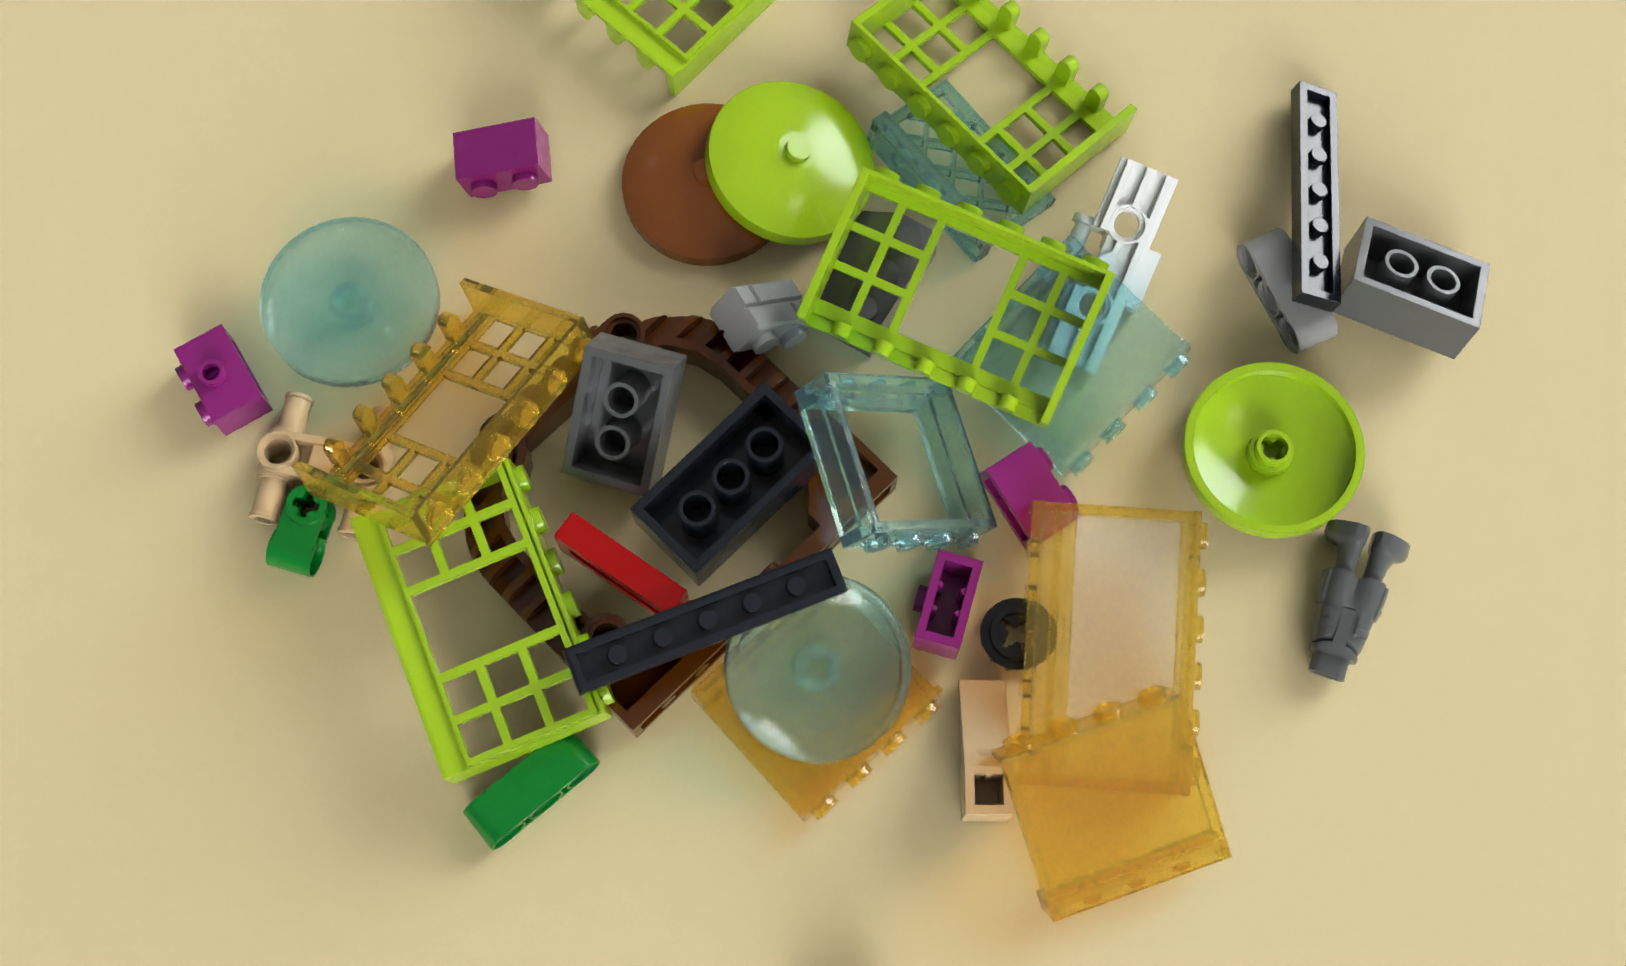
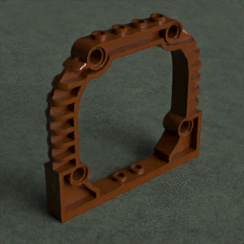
[464,313,898,738]

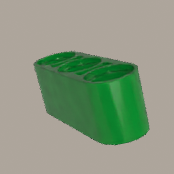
[463,733,600,850]

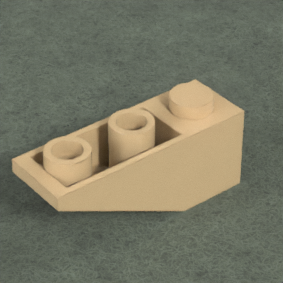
[958,680,1014,821]

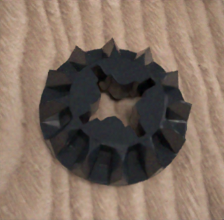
[980,598,1054,671]

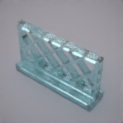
[867,79,1056,264]

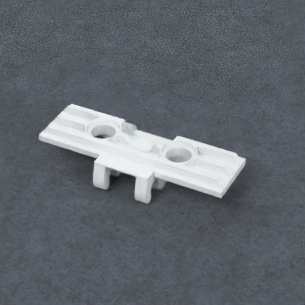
[1040,156,1179,375]

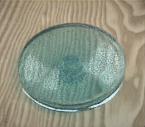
[260,217,440,388]
[724,576,911,763]

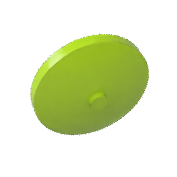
[705,81,874,245]
[1181,362,1365,539]

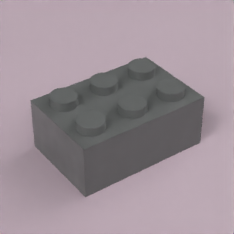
[1333,216,1490,359]
[561,332,687,496]

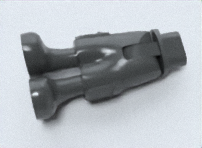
[1308,519,1410,682]

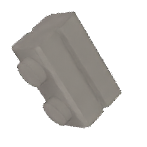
[710,279,810,354]

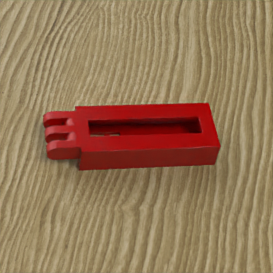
[554,511,690,614]

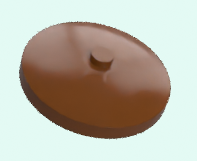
[622,103,770,266]

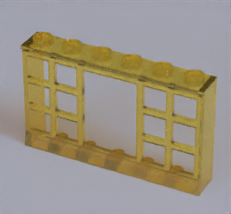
[292,278,593,547]

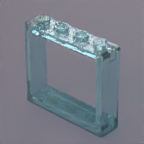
[794,372,998,553]

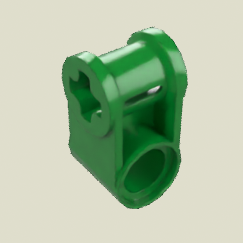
[265,484,336,577]

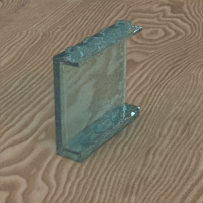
[953,233,1191,477]

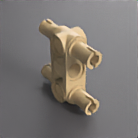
[248,391,401,541]

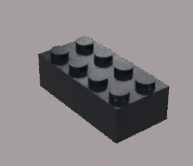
[630,382,831,586]

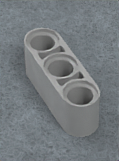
[1237,228,1338,354]

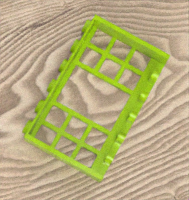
[576,0,775,97]
[846,0,1137,215]
[796,166,1116,430]
[350,454,615,784]

